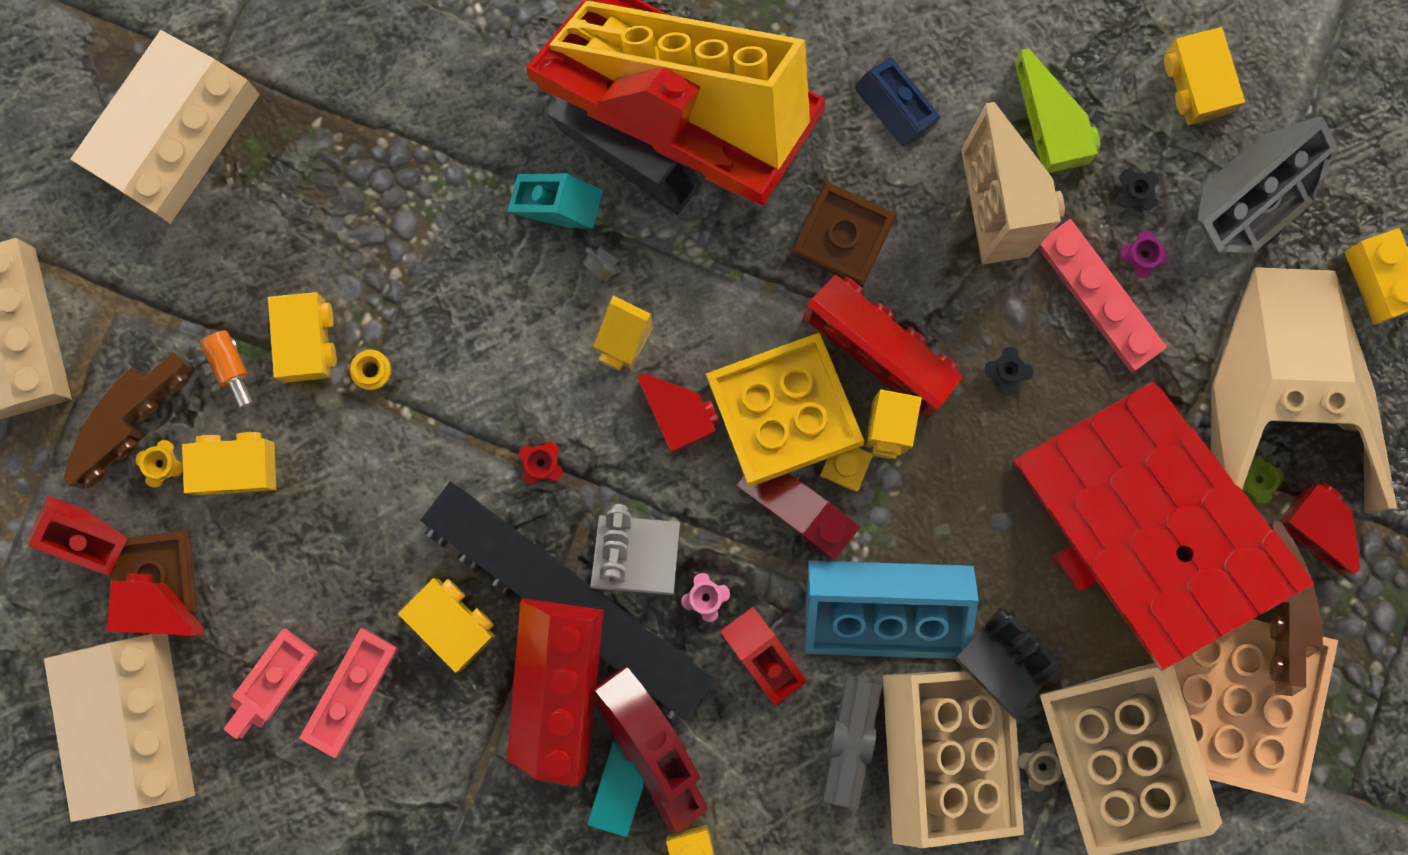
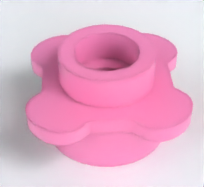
[682,573,730,622]

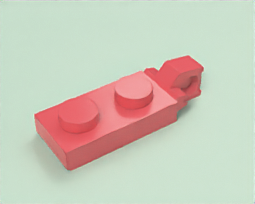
[223,629,319,739]

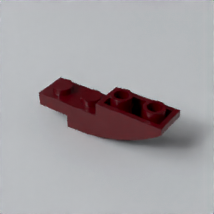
[591,667,708,834]

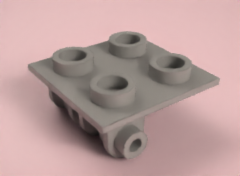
[591,504,680,595]

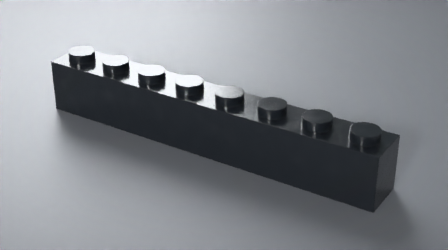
[420,481,715,721]

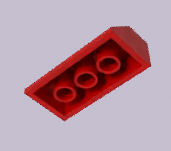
[803,274,963,419]
[507,598,603,786]

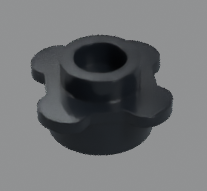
[1117,169,1159,210]
[984,347,1034,395]

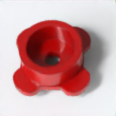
[519,441,563,485]

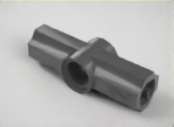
[823,677,882,809]

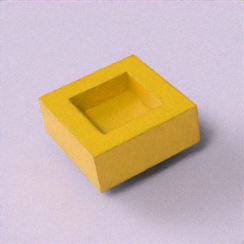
[819,448,873,493]

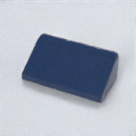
[855,57,941,146]

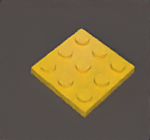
[706,332,864,487]

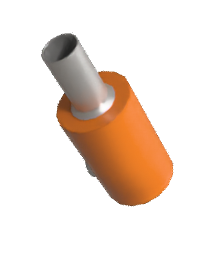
[199,330,253,408]

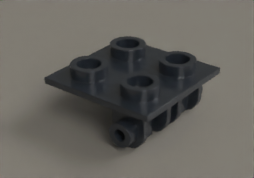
[955,607,1063,719]

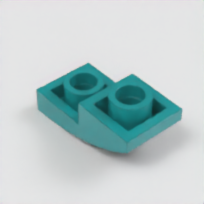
[587,738,644,837]

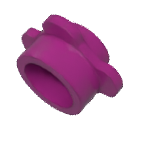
[1120,231,1169,278]

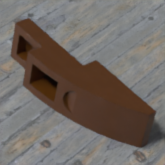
[63,352,195,489]
[1266,521,1323,696]

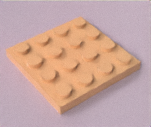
[1173,619,1338,803]

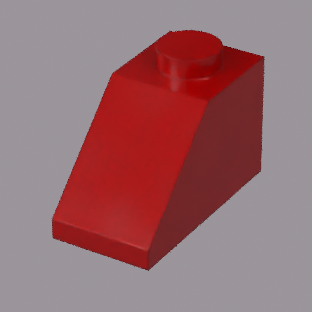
[598,67,700,146]
[637,373,720,455]
[1278,484,1360,575]
[28,495,127,576]
[107,573,203,636]
[720,607,808,706]

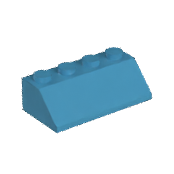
[805,561,979,659]

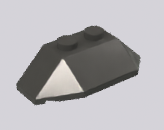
[1198,116,1339,253]

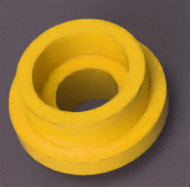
[350,350,391,390]

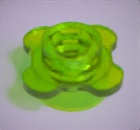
[1242,455,1284,504]

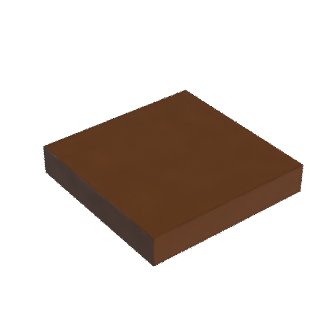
[791,181,897,288]
[108,530,198,613]

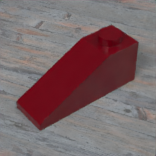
[736,473,861,561]

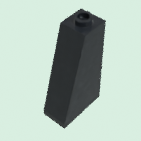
[548,97,701,215]

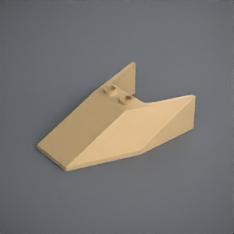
[1211,267,1397,513]

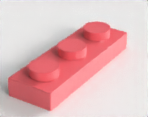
[299,628,399,758]

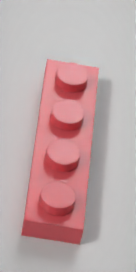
[1038,219,1167,373]

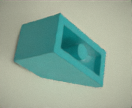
[507,174,603,229]

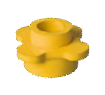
[136,440,183,488]

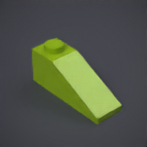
[1014,48,1100,173]

